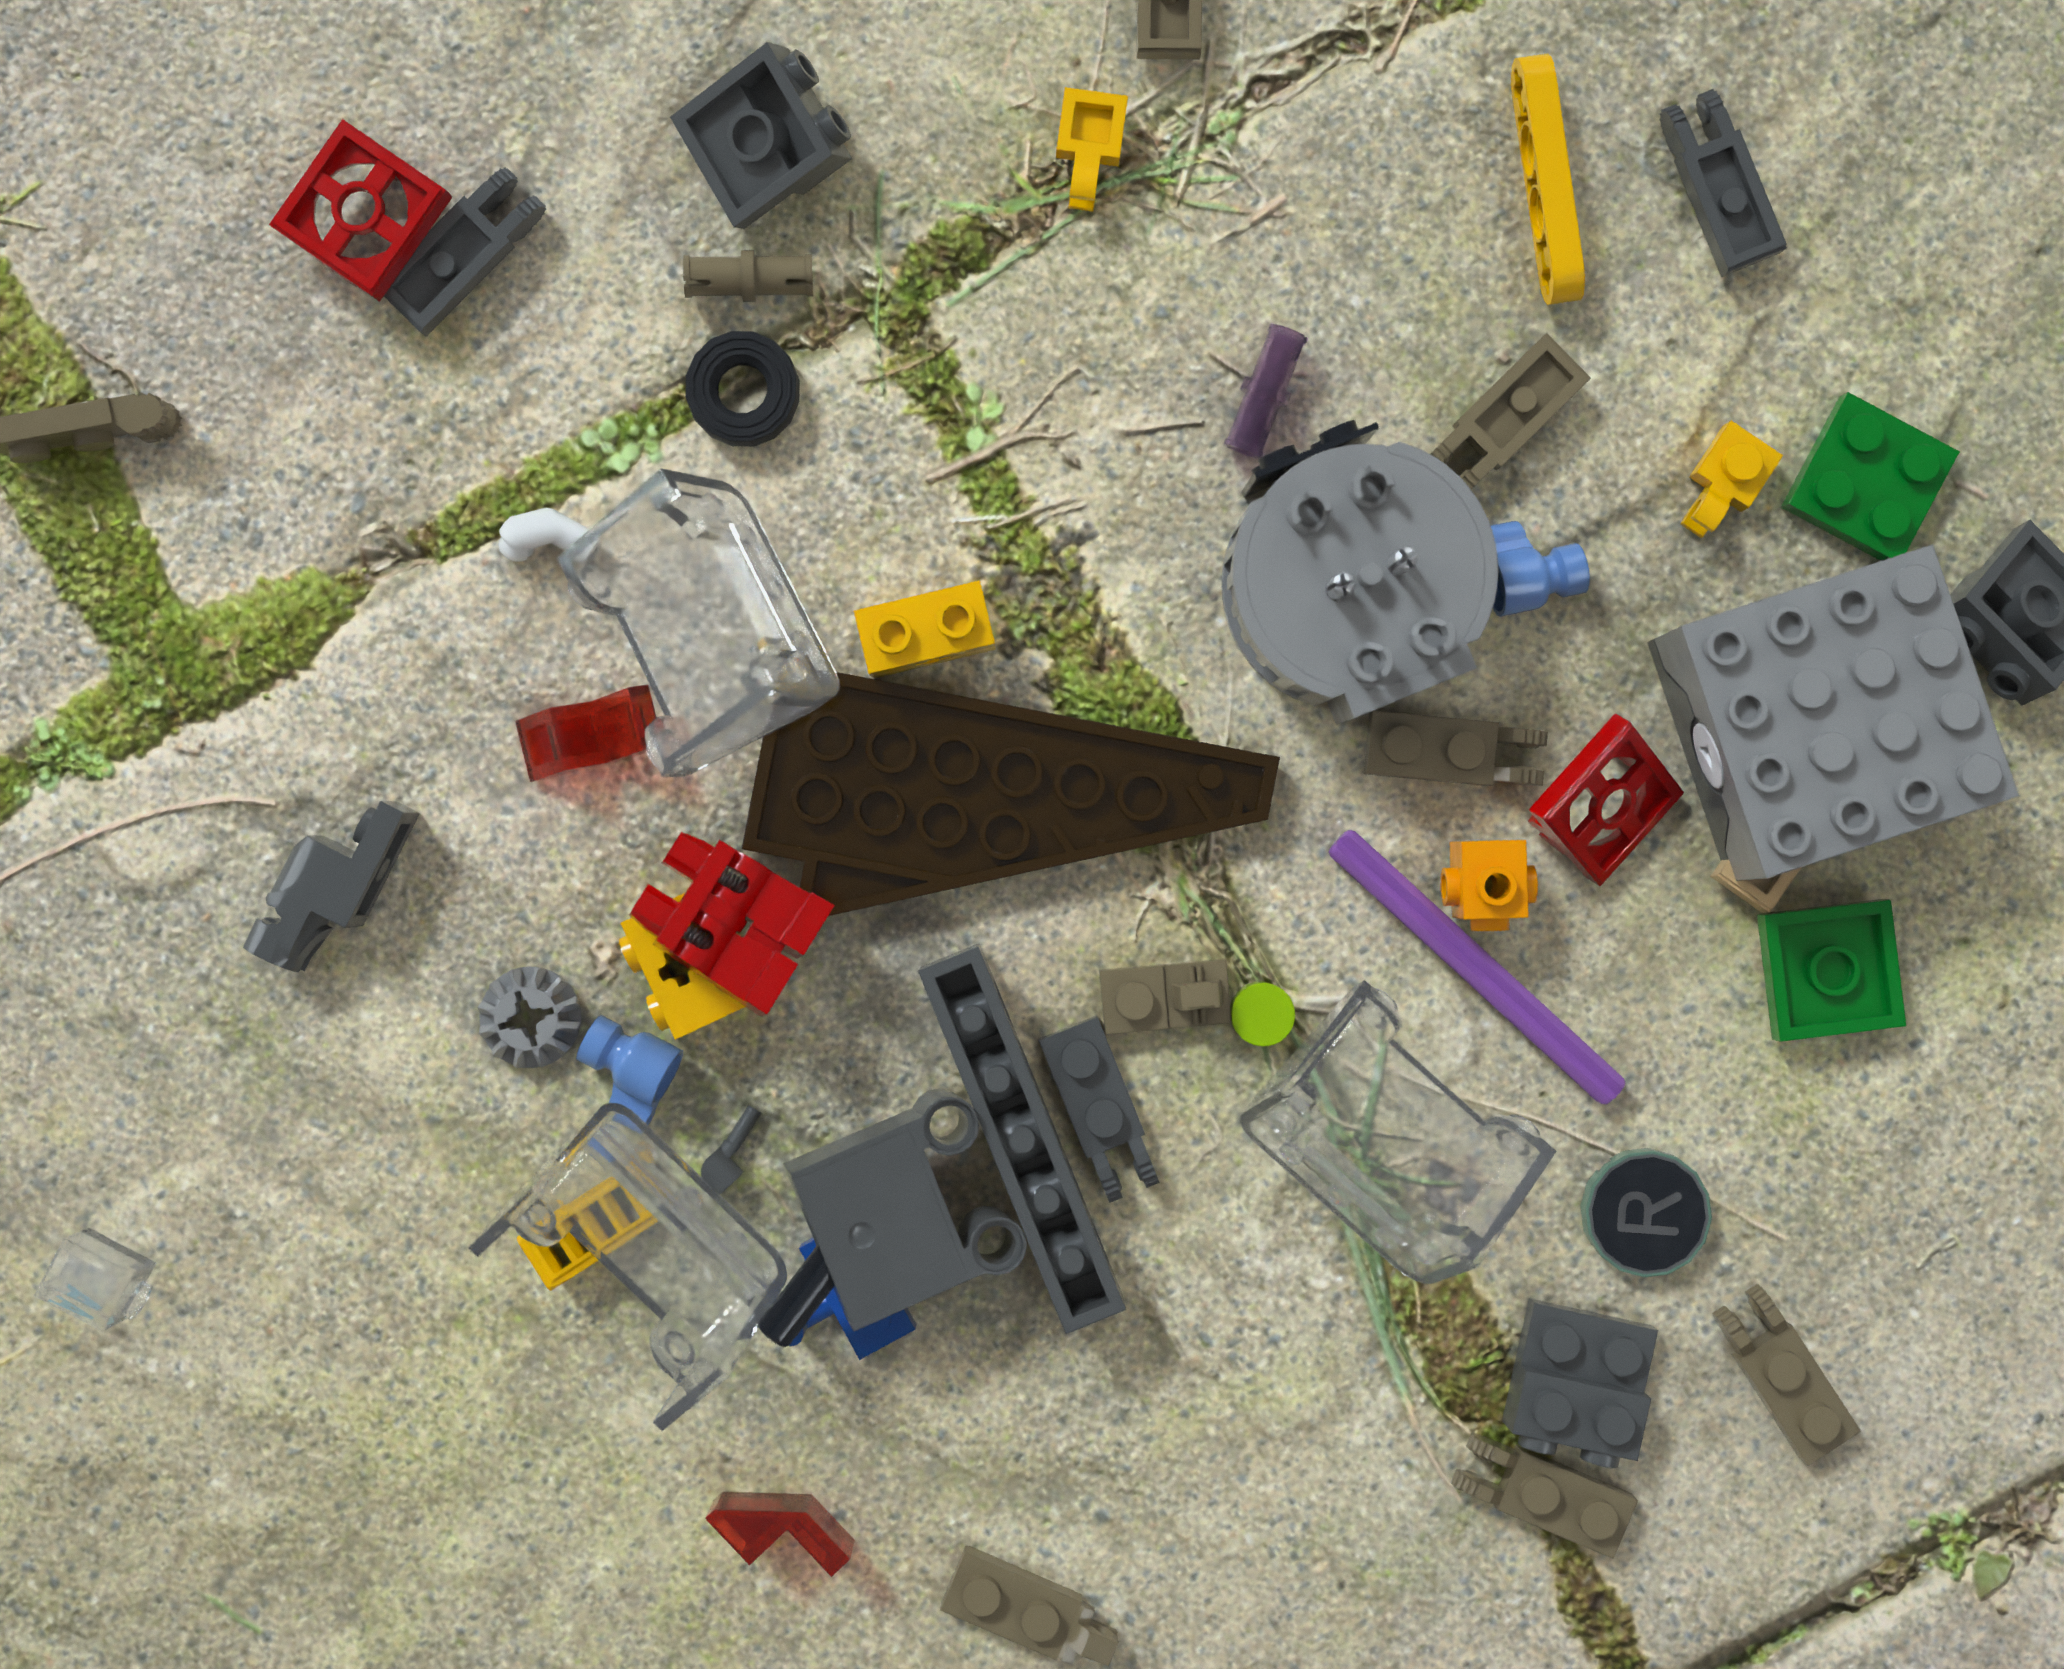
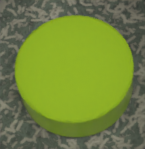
[1230,982,1295,1047]

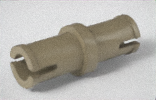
[683,250,813,302]

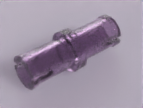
[1223,324,1308,459]

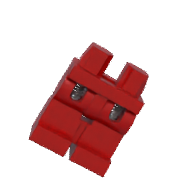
[629,832,835,1017]

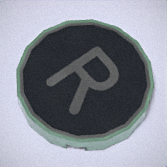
[1580,1148,1712,1277]

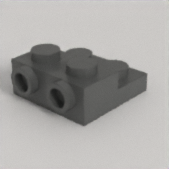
[670,42,852,229]
[1950,520,2064,706]
[1502,1298,1658,1468]

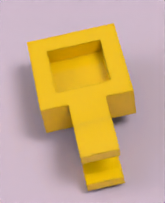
[1056,87,1128,212]
[1680,420,1784,538]

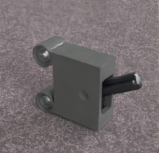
[758,1088,1027,1347]

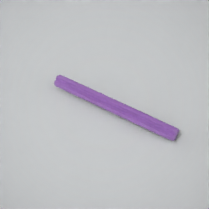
[1328,830,1625,1105]

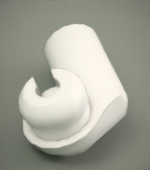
[498,508,598,562]

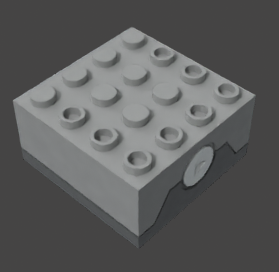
[1647,544,2019,881]

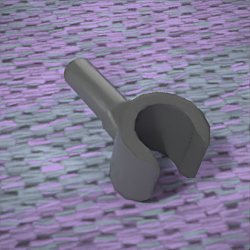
[701,1105,762,1194]

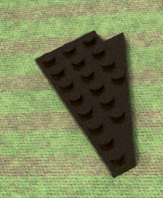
[742,661,1280,916]

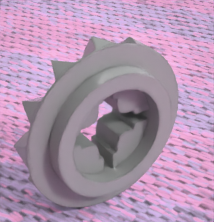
[477,967,581,1068]

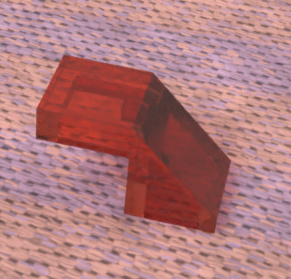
[515,684,664,782]
[705,1492,855,1577]

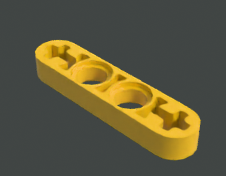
[1511,53,1585,305]

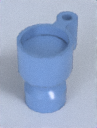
[1491,521,1590,617]
[576,1015,684,1132]

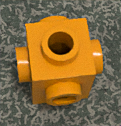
[1440,840,1538,931]

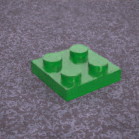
[1781,392,1960,561]
[1757,899,1906,1042]

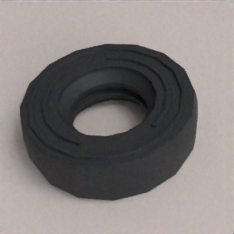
[686,331,800,447]

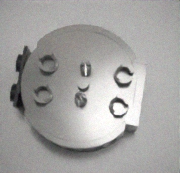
[1221,420,1498,725]

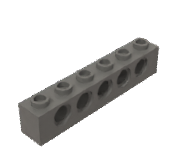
[918,943,1126,1334]

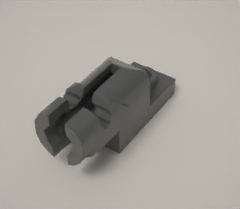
[243,801,420,973]

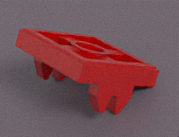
[269,119,452,302]
[1528,713,1684,886]

